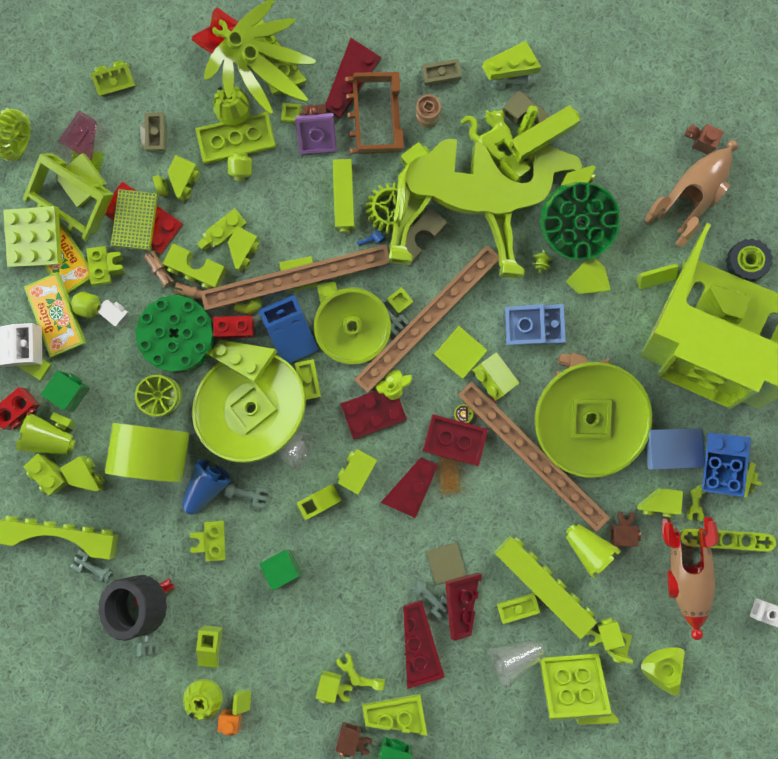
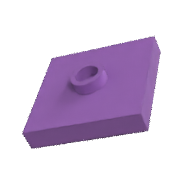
[295,113,337,154]

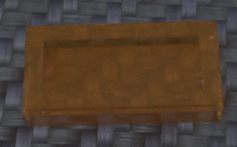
[437,456,461,494]

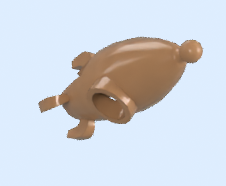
[644,140,738,247]

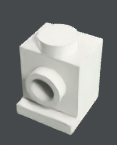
[98,299,133,329]
[750,598,778,627]

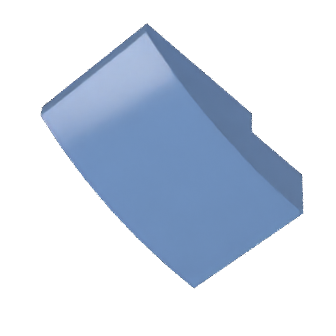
[505,304,567,345]
[646,429,704,469]

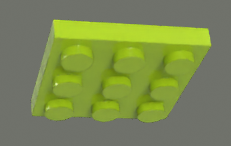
[3,206,62,267]
[539,653,612,721]

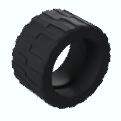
[98,575,167,641]

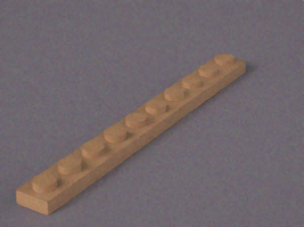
[200,245,391,311]
[354,245,499,393]
[457,382,610,532]

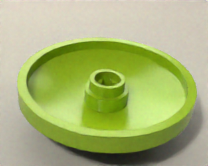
[314,287,391,364]

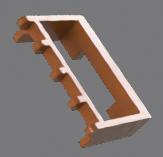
[345,72,404,154]

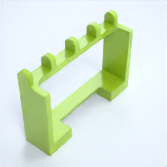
[23,153,114,241]

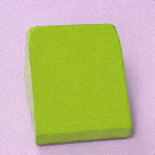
[232,690,251,715]

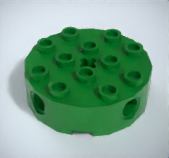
[539,181,620,260]
[135,295,216,373]

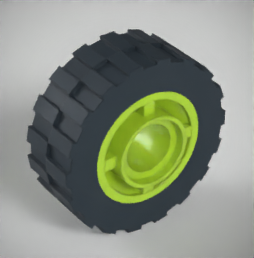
[726,238,773,282]

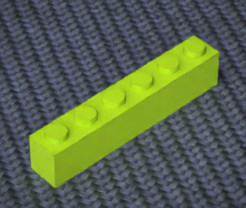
[494,536,597,639]

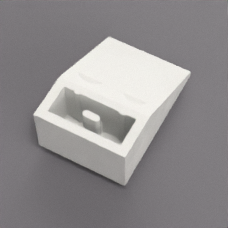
[0,323,42,367]

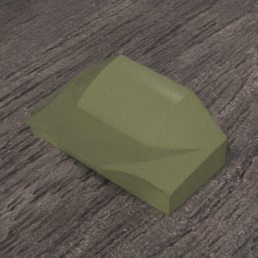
[140,112,167,152]

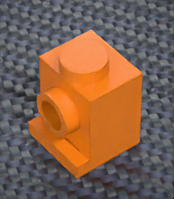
[217,709,242,736]

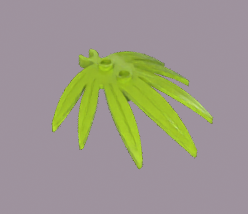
[204,0,316,114]

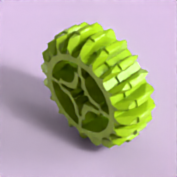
[0,108,32,161]
[366,183,398,234]

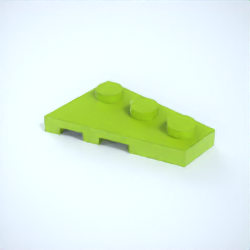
[482,41,541,81]
[209,340,277,383]
[362,694,427,736]

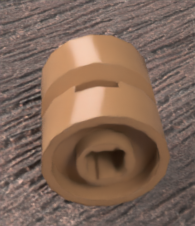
[416,94,441,127]

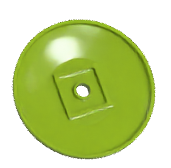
[192,355,306,463]
[535,362,652,478]

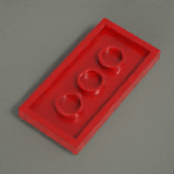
[105,181,184,255]

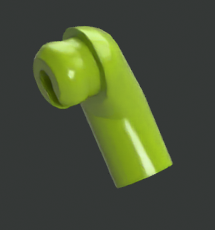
[234,298,262,315]

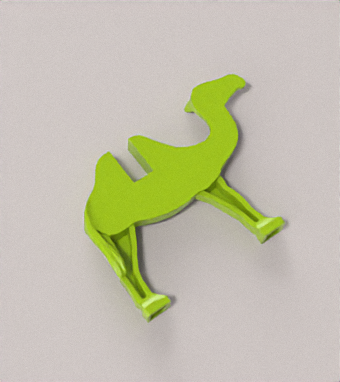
[388,139,582,279]

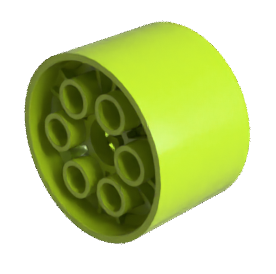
[105,423,190,482]

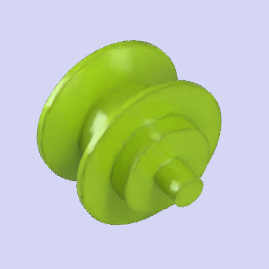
[532,250,552,273]

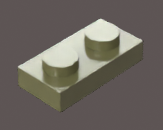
[421,59,462,86]

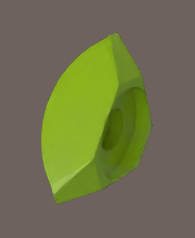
[641,647,685,696]

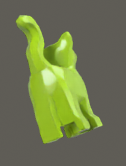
[460,110,512,165]

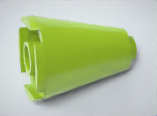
[16,414,76,454]
[565,523,621,579]

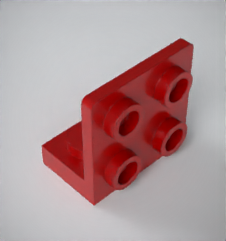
[191,7,238,54]

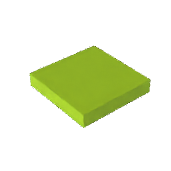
[55,153,107,207]
[434,326,488,379]

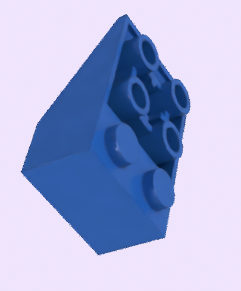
[259,295,319,363]
[702,433,752,497]

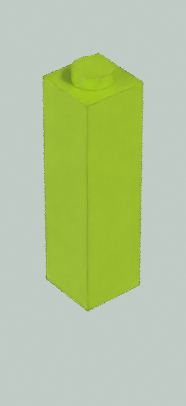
[509,105,581,162]
[333,159,355,234]

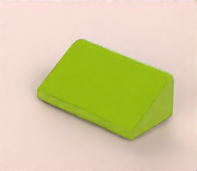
[636,264,678,290]

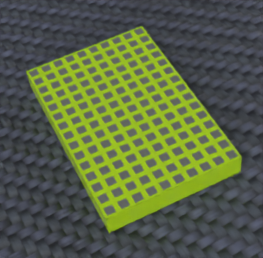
[111,189,158,251]

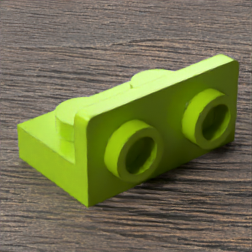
[90,60,136,96]

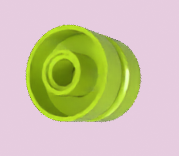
[135,375,182,416]

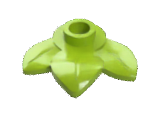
[376,370,412,400]

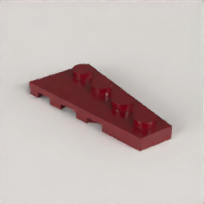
[325,37,381,119]
[403,599,445,689]

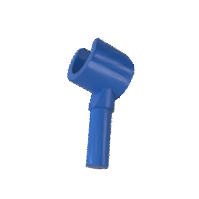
[358,231,385,246]

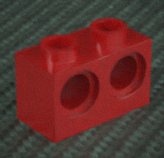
[213,316,256,339]
[0,387,40,430]

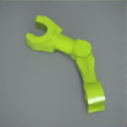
[687,484,706,521]
[336,652,385,691]

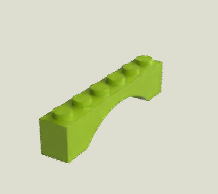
[0,515,119,560]

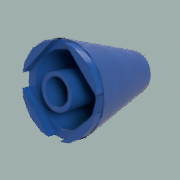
[182,459,231,515]

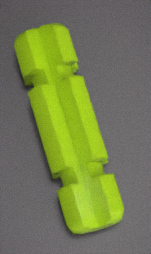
[517,105,538,136]

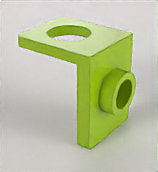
[607,632,633,664]

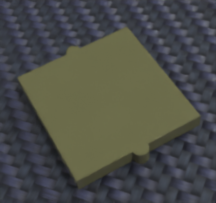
[426,542,466,584]

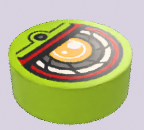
[454,404,473,423]

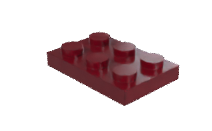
[340,390,407,440]
[422,414,488,467]

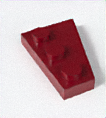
[380,457,438,518]

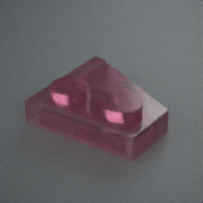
[58,110,97,161]

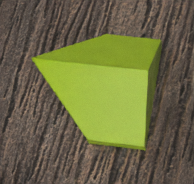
[565,258,611,294]

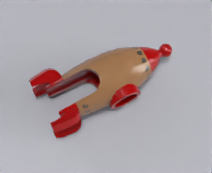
[662,517,719,640]

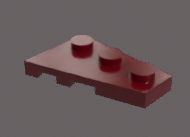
[445,573,482,641]

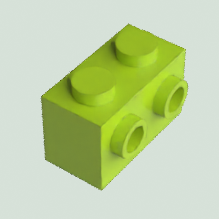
[473,352,519,401]
[337,449,377,494]
[23,453,68,495]

